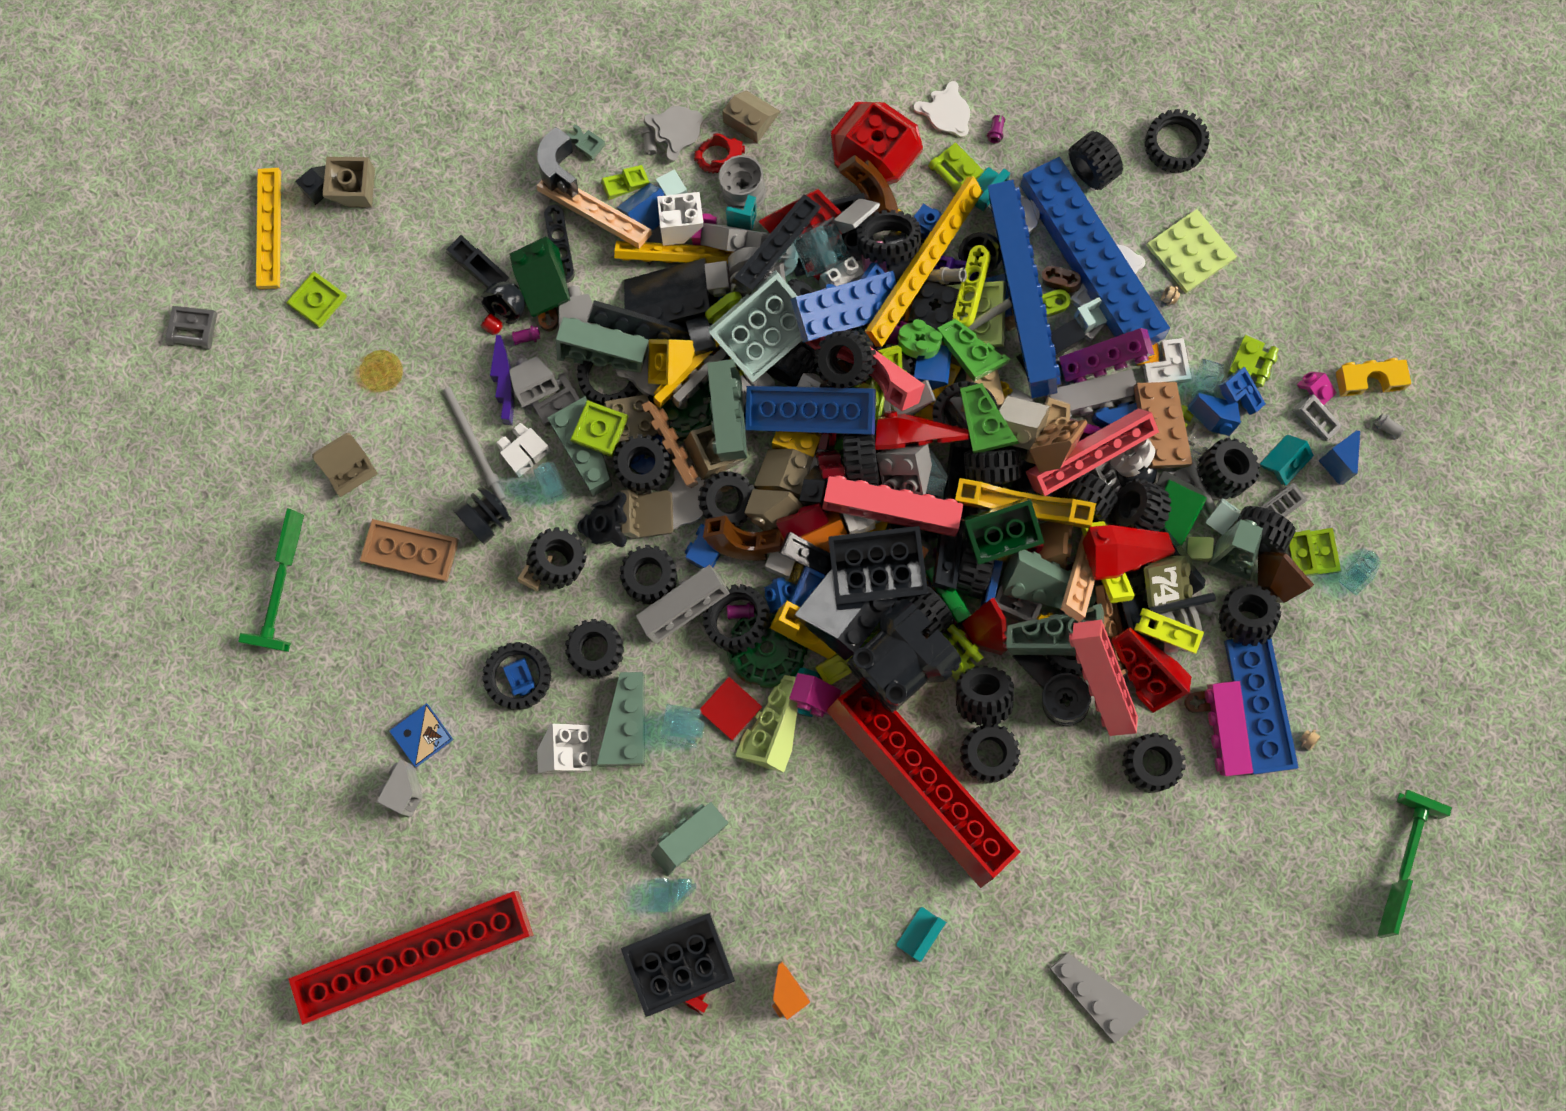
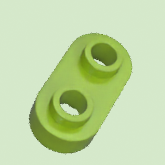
[1042,289,1071,317]
[705,291,743,324]

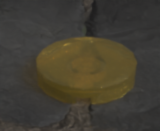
[359,350,403,392]

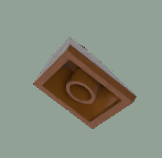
[1258,552,1314,603]

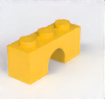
[1335,358,1411,397]
[770,601,836,659]

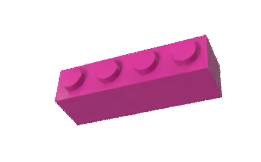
[1205,681,1253,776]

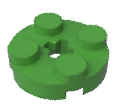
[897,319,942,359]

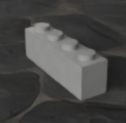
[1045,369,1136,419]
[636,565,730,644]

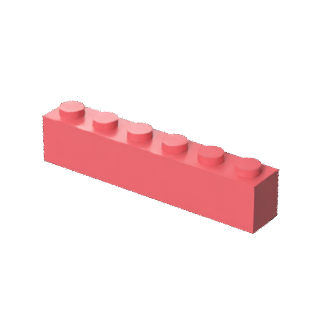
[1025,408,1159,496]
[822,476,963,537]
[1069,620,1138,736]

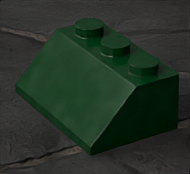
[961,498,1044,565]

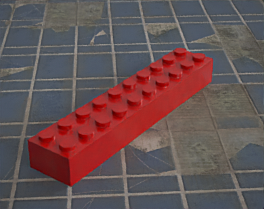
[827,681,1021,888]
[288,891,534,1025]

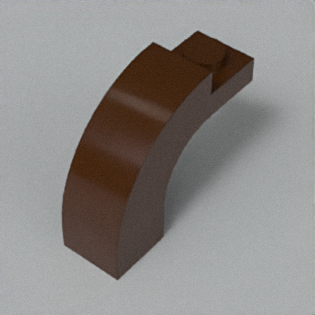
[839,155,898,216]
[703,515,784,561]

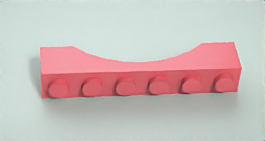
[805,336,925,411]

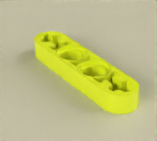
[953,245,991,327]

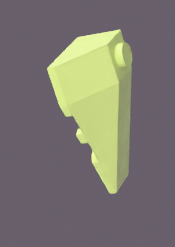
[735,675,798,772]

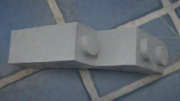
[700,223,797,259]

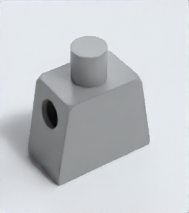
[559,286,593,328]
[510,357,559,407]

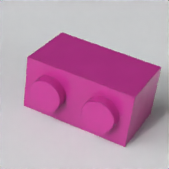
[789,673,842,718]

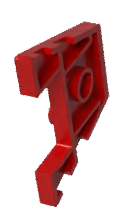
[758,189,842,281]

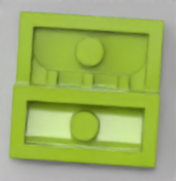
[1289,528,1341,576]

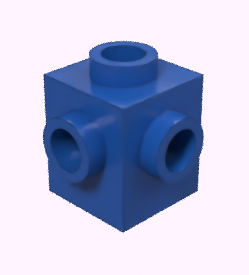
[914,203,942,240]
[764,578,796,613]

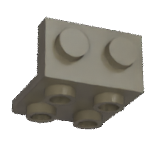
[604,395,657,450]
[312,433,378,497]
[620,489,674,539]

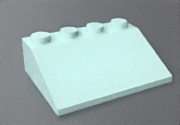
[709,270,802,382]

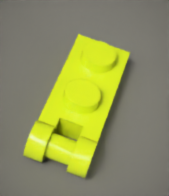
[1134,608,1204,654]

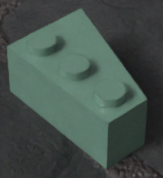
[651,802,728,876]

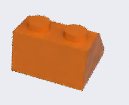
[772,961,810,1020]

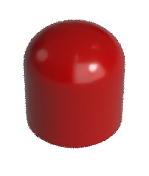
[480,313,503,335]

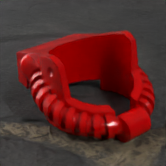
[694,133,745,174]

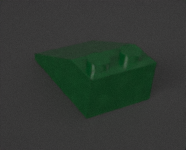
[509,236,570,317]

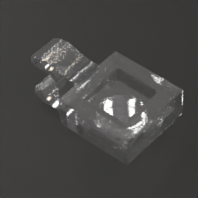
[1188,422,1215,464]

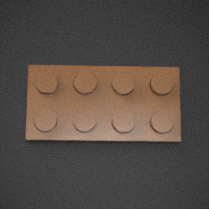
[1133,382,1193,469]
[360,519,459,582]

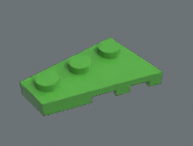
[937,319,1011,382]
[960,383,1019,453]

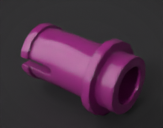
[987,115,1006,144]
[512,325,541,345]
[727,602,755,619]

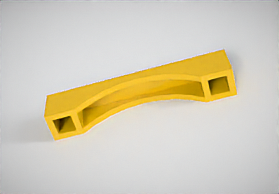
[955,478,1096,529]

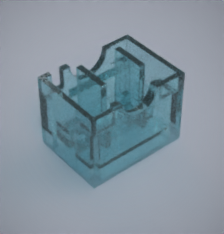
[660,704,705,749]

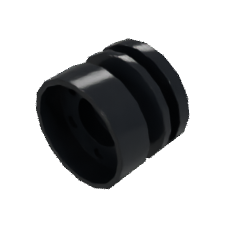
[453,485,512,545]
[1042,673,1091,727]

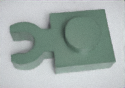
[567,125,605,160]

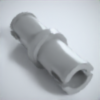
[926,267,967,284]

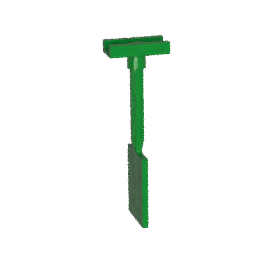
[238,508,304,652]
[1377,790,1452,938]

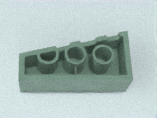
[556,317,649,373]
[707,359,747,462]
[547,396,612,497]
[1208,519,1263,581]
[1001,550,1097,609]
[1007,604,1104,656]
[597,672,645,767]

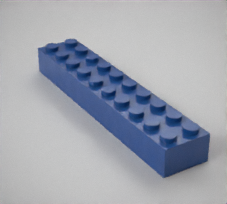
[1020,156,1170,345]
[988,180,1061,398]

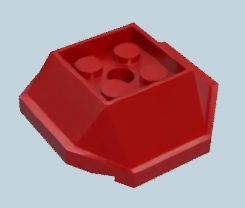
[831,102,923,185]

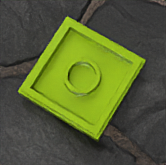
[286,271,348,328]
[570,400,629,457]

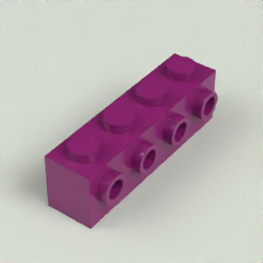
[1059,328,1155,384]

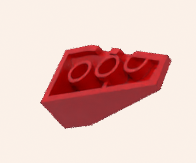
[875,411,970,450]
[1082,525,1175,580]
[960,598,1007,655]
[1111,628,1192,713]

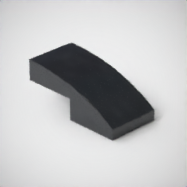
[685,315,717,356]

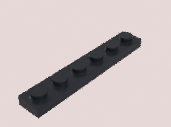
[732,194,822,295]
[587,300,695,353]

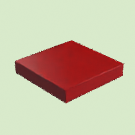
[699,677,763,741]

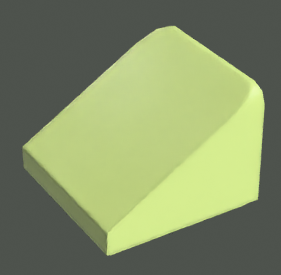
[1187,537,1214,562]

